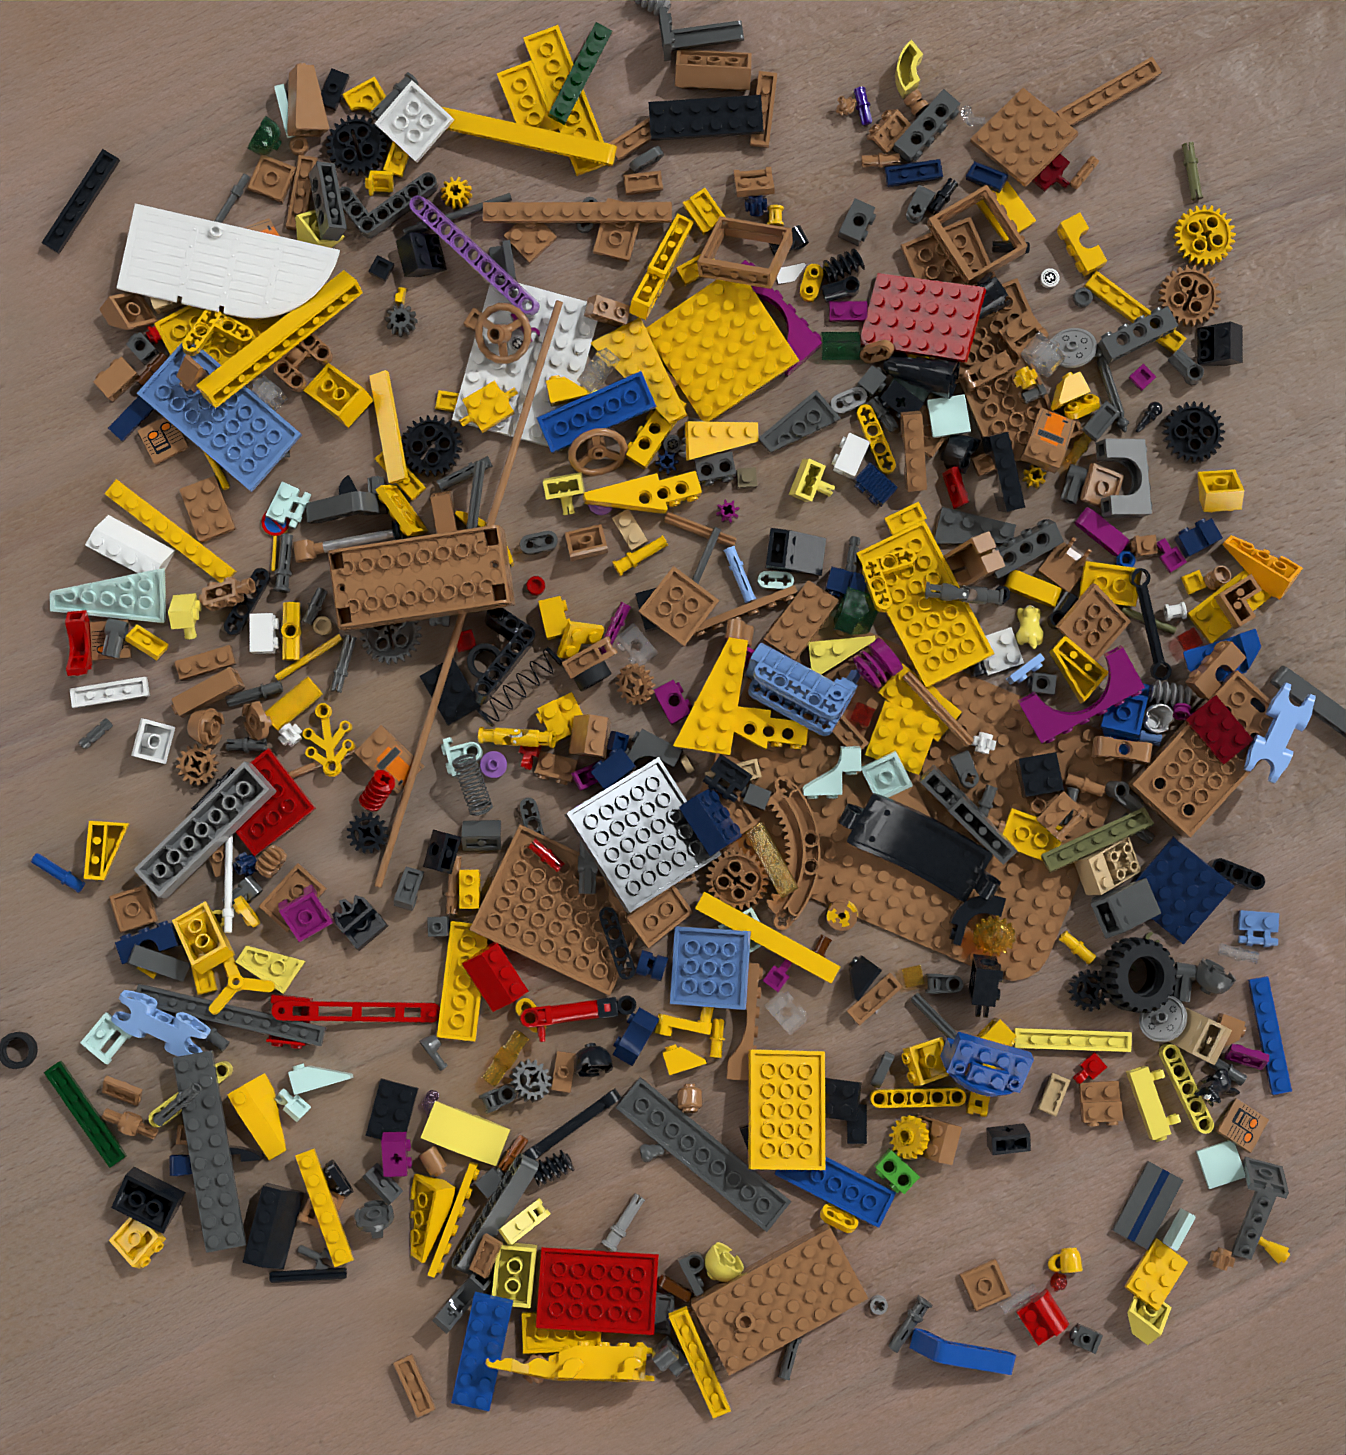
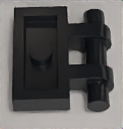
[703,754,753,803]

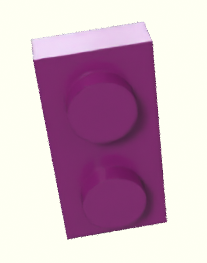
[829,301,867,322]
[1225,1044,1269,1070]

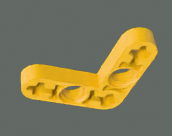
[182,310,253,356]
[862,549,916,612]

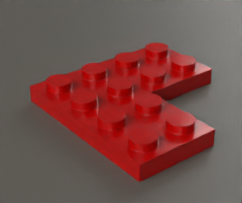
[236,748,316,856]

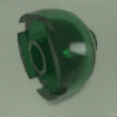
[247,116,282,155]

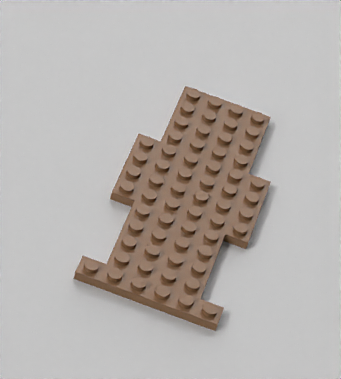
[900,217,1084,477]

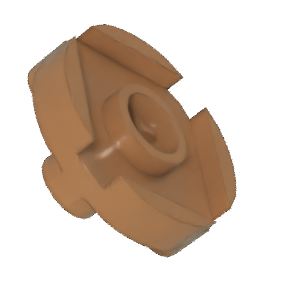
[242,701,272,740]

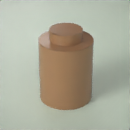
[418,1145,447,1177]

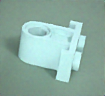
[441,737,483,778]

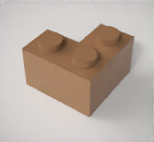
[1214,574,1262,630]

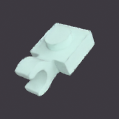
[275,1088,311,1122]

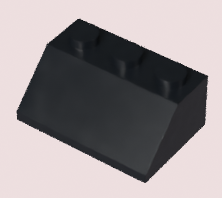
[111,1167,186,1234]

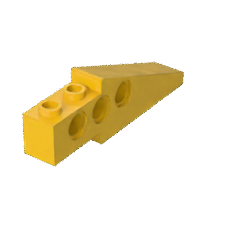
[629,213,694,320]
[582,471,702,514]
[694,701,808,750]

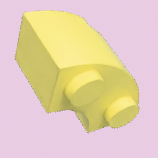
[895,40,923,99]

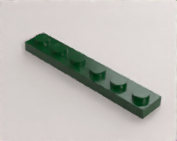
[548,22,612,125]
[44,1060,127,1168]

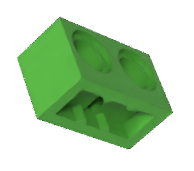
[874,1148,920,1194]

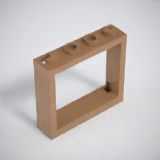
[927,185,1027,285]
[697,217,793,289]

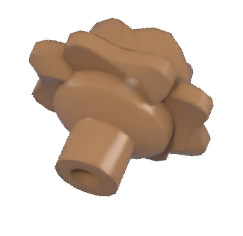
[836,96,856,116]

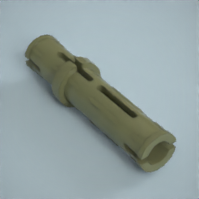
[1182,142,1203,201]

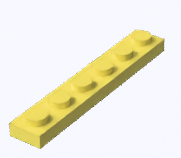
[1014,1028,1132,1052]

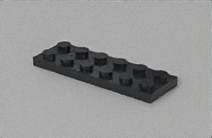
[648,95,764,141]

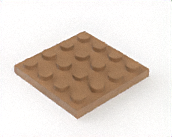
[970,88,1078,187]

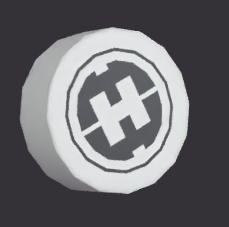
[1040,268,1059,289]
[508,334,524,353]

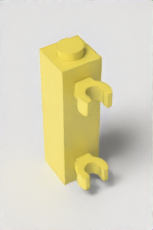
[1126,1066,1181,1142]

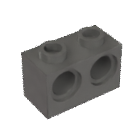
[694,451,736,486]

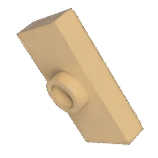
[1037,1072,1071,1116]

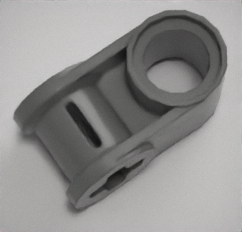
[906,185,936,224]
[950,750,979,789]
[926,974,963,994]
[479,1084,518,1114]

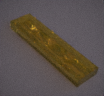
[745,822,799,898]

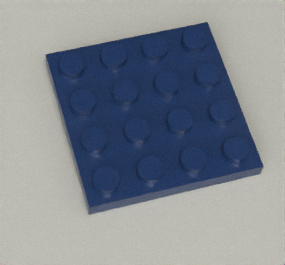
[1134,836,1235,945]

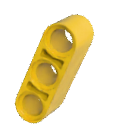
[1004,570,1062,608]

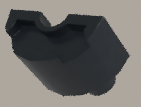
[940,434,981,474]

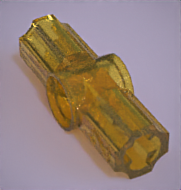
[482,1029,529,1087]

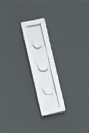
[70,677,150,708]

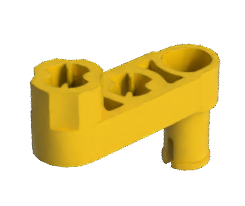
[654,1007,714,1036]

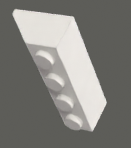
[85,515,175,573]

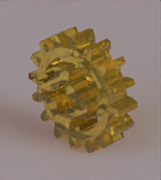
[973,916,1016,957]

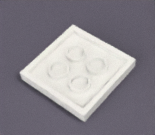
[375,80,455,162]

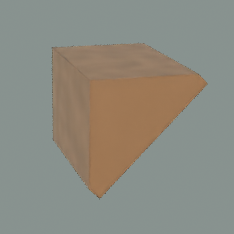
[565,524,608,561]

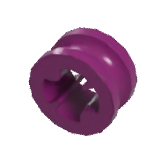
[1173,703,1191,720]

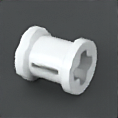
[1164,602,1187,621]

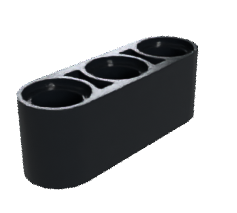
[1208,858,1265,890]

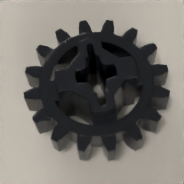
[347,812,389,854]
[1067,969,1106,1012]

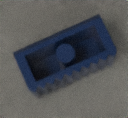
[853,462,898,507]

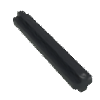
[269,1267,347,1283]

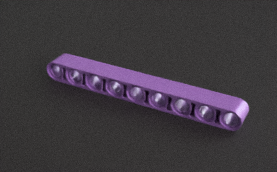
[409,195,540,315]

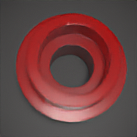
[145,326,162,344]

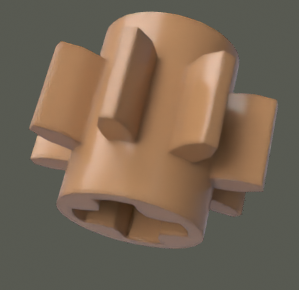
[1209,1247,1236,1271]

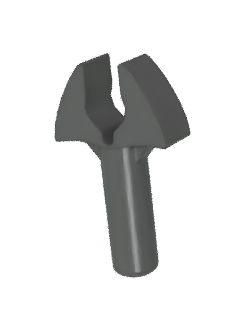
[297,1245,332,1270]

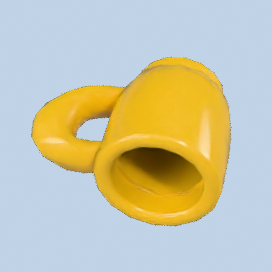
[1048,1247,1083,1273]

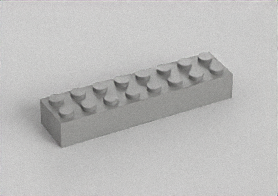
[134,761,277,898]

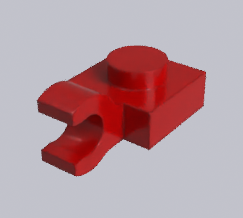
[519,745,542,770]
[1072,1052,1108,1084]

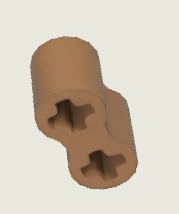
[725,619,754,647]

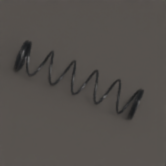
[476,646,563,727]

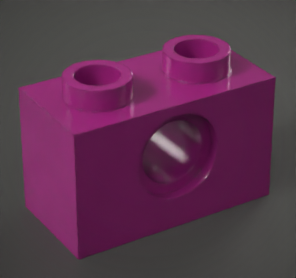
[654,679,693,725]

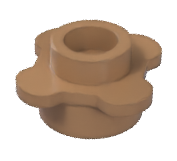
[1028,796,1047,816]

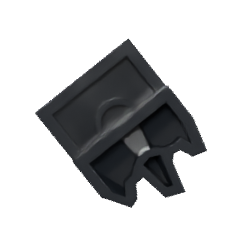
[332,895,389,951]

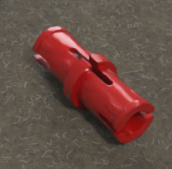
[528,838,565,872]

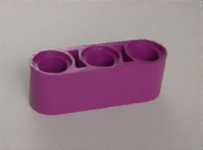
[1074,507,1130,557]

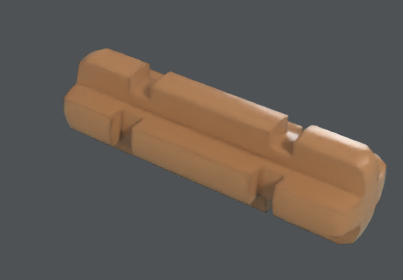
[1070,156,1099,189]

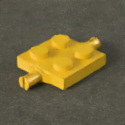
[459,380,518,433]

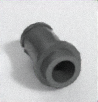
[1021,384,1047,404]

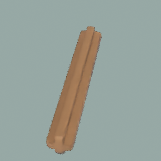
[664,512,737,547]

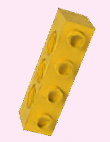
[626,400,687,470]

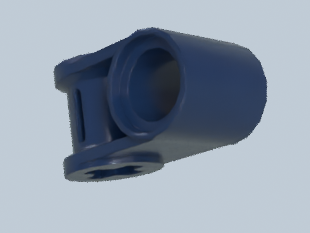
[169,1154,192,1176]

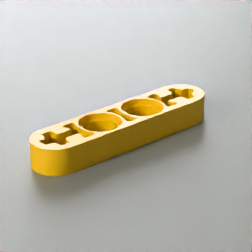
[856,404,896,475]

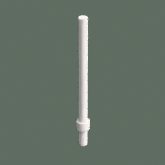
[222,835,234,933]

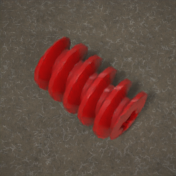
[359,770,396,811]

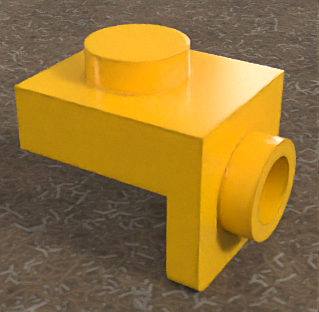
[365,171,394,196]

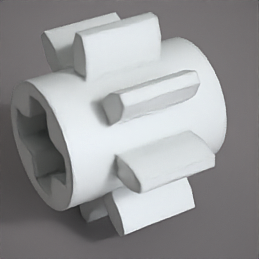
[278,723,302,747]
[971,732,997,754]

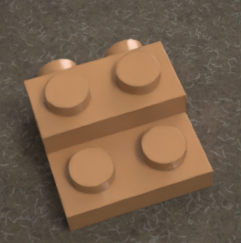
[1079,1080,1123,1126]

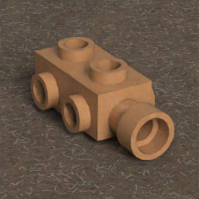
[199,577,256,611]

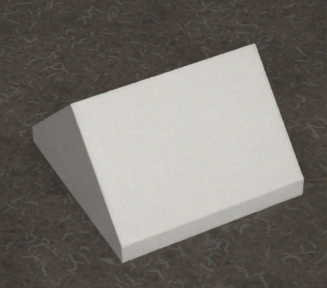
[131,718,175,764]

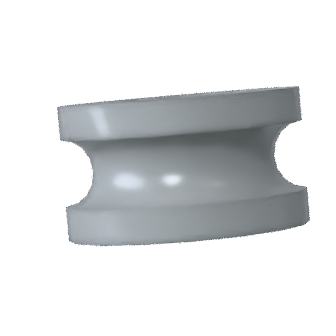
[870,1295,888,1315]

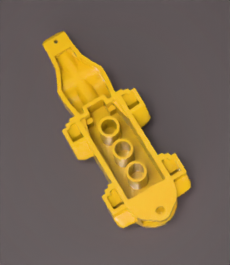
[486,1342,655,1382]

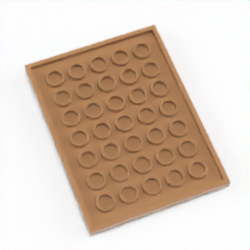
[469,825,638,996]

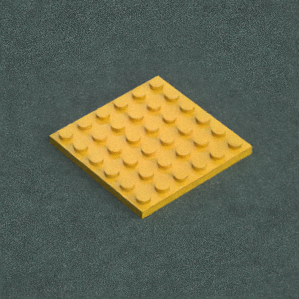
[646,279,800,422]

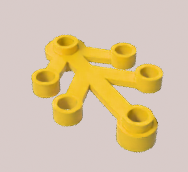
[303,703,355,777]

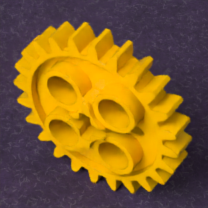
[1173,205,1236,267]

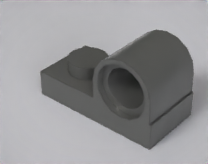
[394,866,424,911]
[678,1251,705,1296]

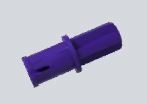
[853,87,872,126]

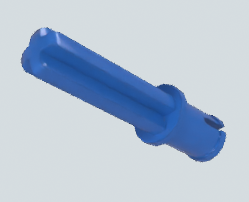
[31,853,85,893]

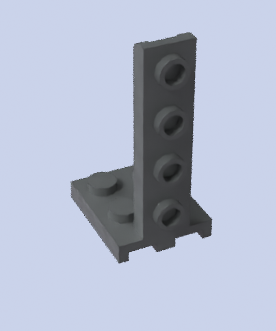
[659,7,744,61]
[1232,1157,1289,1260]

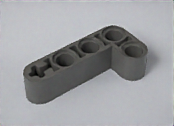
[306,491,380,524]
[652,1335,690,1377]

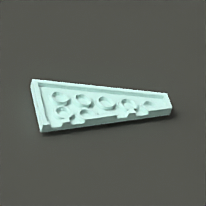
[50,568,166,623]

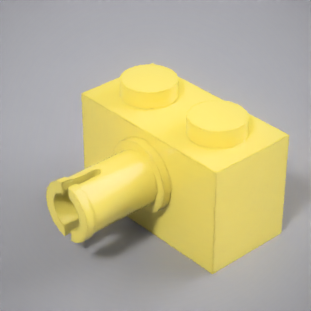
[789,459,835,502]
[543,472,585,515]
[168,593,202,639]

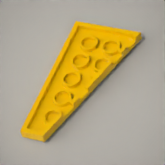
[591,317,688,424]

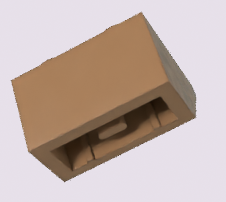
[918,1114,962,1165]

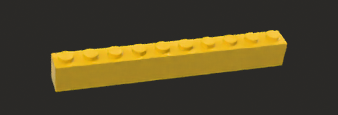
[196,270,363,408]

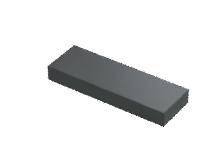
[128,944,190,982]

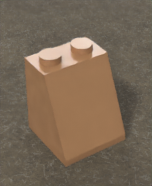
[569,714,611,760]

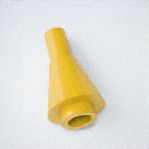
[1258,1236,1290,1264]

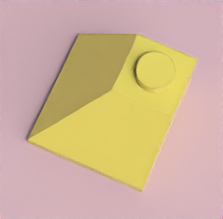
[295,210,345,248]
[1127,1295,1172,1345]

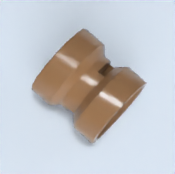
[903,90,929,117]
[1204,565,1231,590]

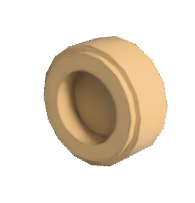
[313,616,333,636]
[680,754,695,774]

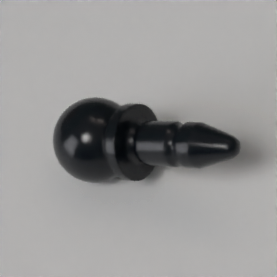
[1136,401,1163,433]

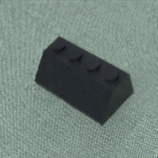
[242,1183,305,1269]

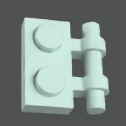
[266,482,311,529]

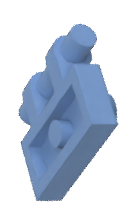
[1238,910,1279,947]

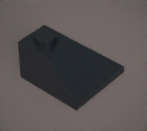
[849,955,882,1001]

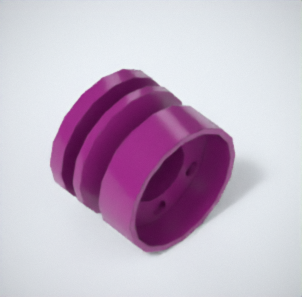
[852,637,903,689]

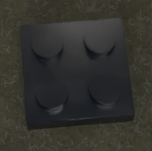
[825,1077,862,1122]

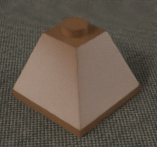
[99,292,158,330]

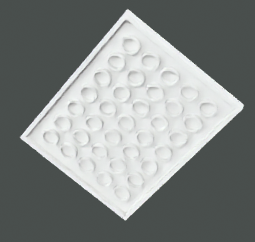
[452,278,598,451]

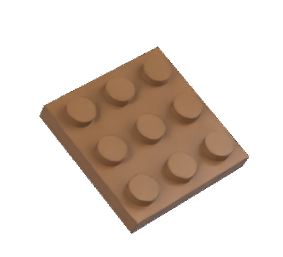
[638,566,719,647]
[1055,583,1131,662]

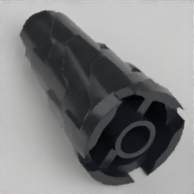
[976,272,1012,319]
[883,356,960,399]

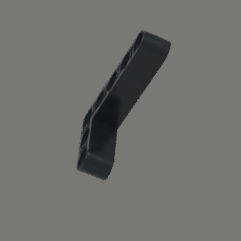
[473,608,535,704]

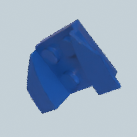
[1183,629,1261,681]
[1101,683,1151,755]

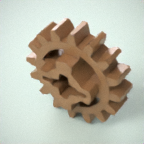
[616,663,656,705]
[176,744,220,786]

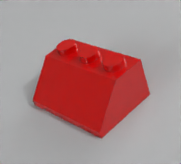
[461,942,529,1012]

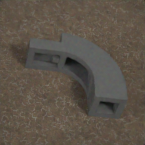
[432,1272,493,1334]

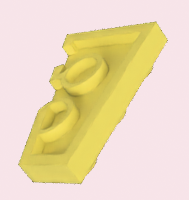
[235,945,306,994]

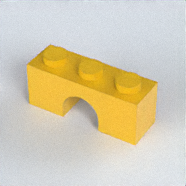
[1057,212,1107,277]

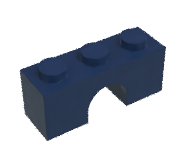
[115,921,182,964]

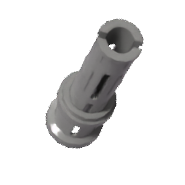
[602,1193,645,1252]

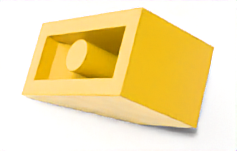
[1051,372,1091,411]
[546,375,588,407]
[662,1044,707,1075]

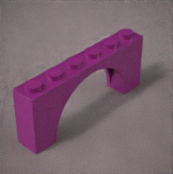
[741,260,822,377]
[1018,645,1145,744]

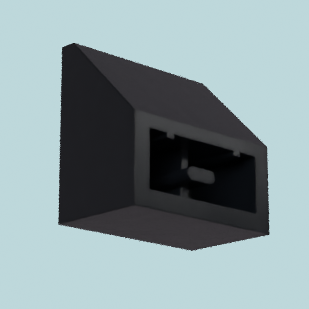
[396,232,447,277]
[1197,321,1243,366]

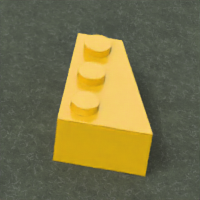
[1049,635,1108,704]
[84,821,130,880]

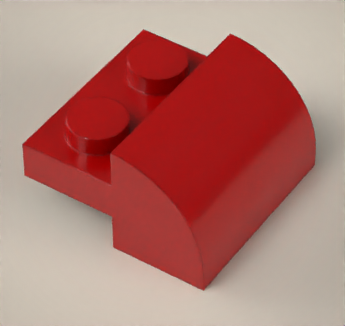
[1016,1288,1069,1346]

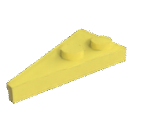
[808,636,875,675]

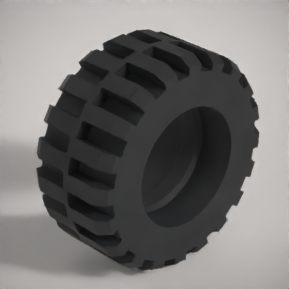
[1099,937,1177,1013]

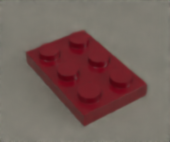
[1185,695,1254,765]

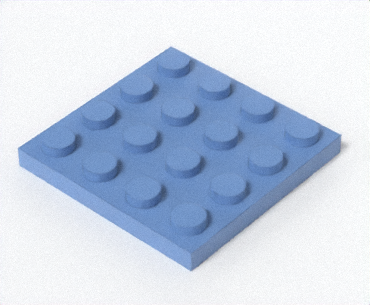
[670,926,751,1010]

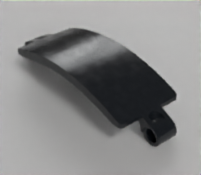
[838,793,1001,902]

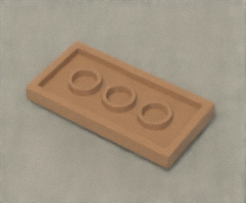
[764,580,840,661]

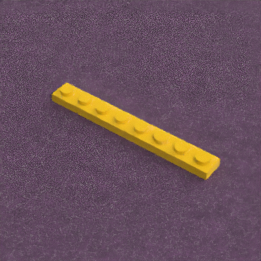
[105,479,237,583]

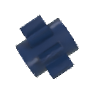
[745,195,767,217]
[655,450,679,476]
[233,852,257,877]

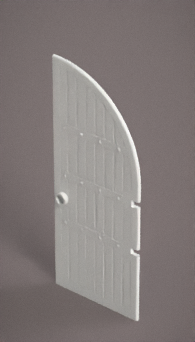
[117,204,340,319]

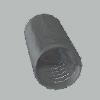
[452,754,493,816]

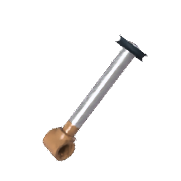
[293,520,403,563]

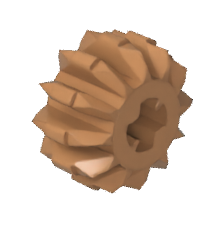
[255,845,287,878]

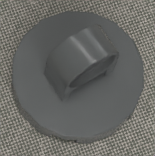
[354,1200,394,1239]

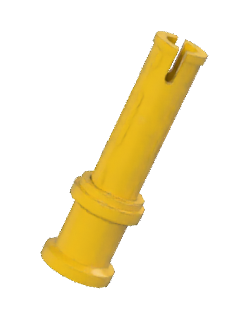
[612,535,668,576]

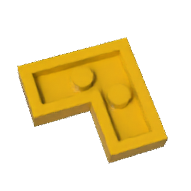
[556,621,605,659]

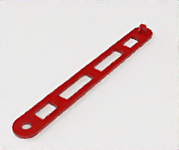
[271,1001,440,1022]

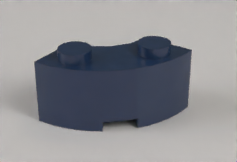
[612,1007,659,1066]

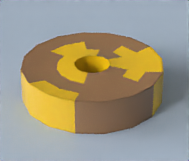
[827,899,858,931]

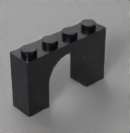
[981,432,1025,512]

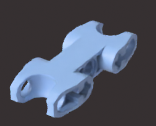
[1243,682,1316,783]
[111,990,211,1056]

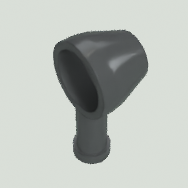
[419,1035,448,1071]

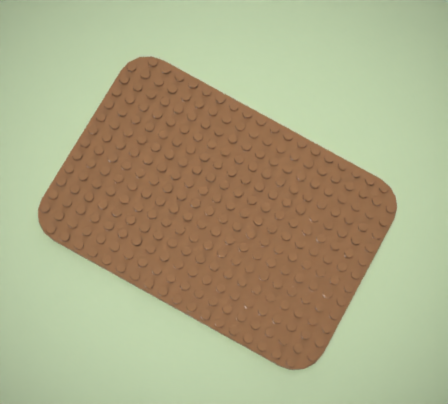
[699,616,1124,981]

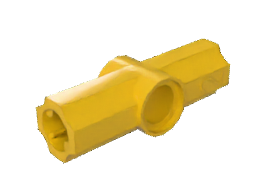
[281,602,302,661]

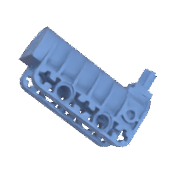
[745,643,861,736]

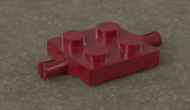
[1032,154,1070,192]

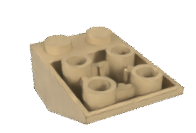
[1074,837,1141,895]
[1169,1007,1232,1065]

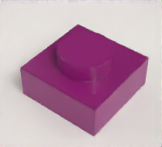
[1129,363,1156,391]

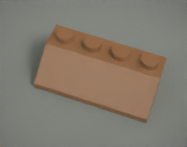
[675,50,752,92]

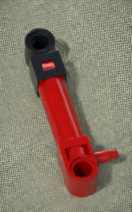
[520,995,637,1042]

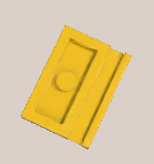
[682,188,725,235]

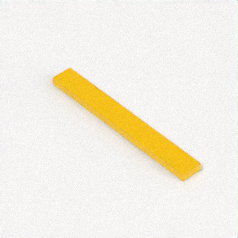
[695,892,841,984]

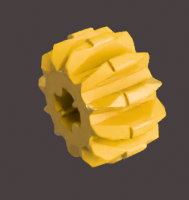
[440,176,472,209]

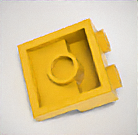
[536,692,583,743]
[901,1037,950,1086]
[109,1217,166,1269]

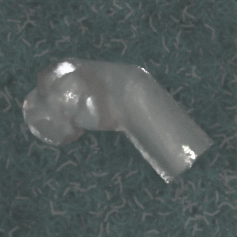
[960,105,985,126]

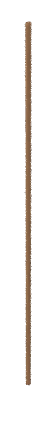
[374,300,563,888]

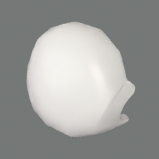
[1143,704,1174,734]

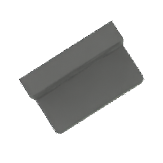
[489,240,517,281]
[462,820,502,851]

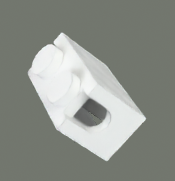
[832,433,870,480]
[250,613,279,654]

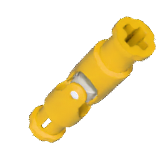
[478,727,556,748]

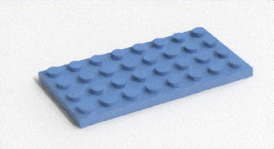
[137,343,302,492]

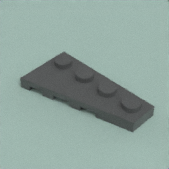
[758,390,841,454]
[934,507,1016,545]

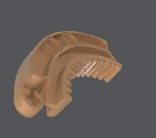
[766,776,820,930]

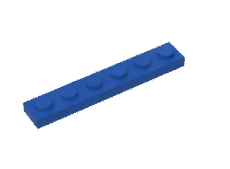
[1248,976,1292,1095]

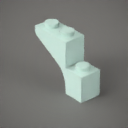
[802,746,861,799]

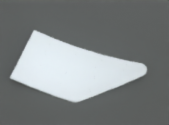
[777,263,806,284]

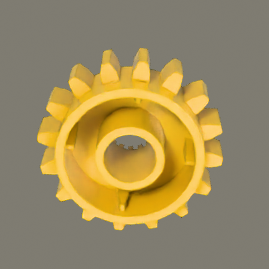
[889,1115,930,1159]

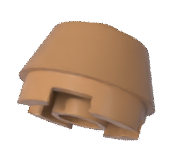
[187,708,225,746]

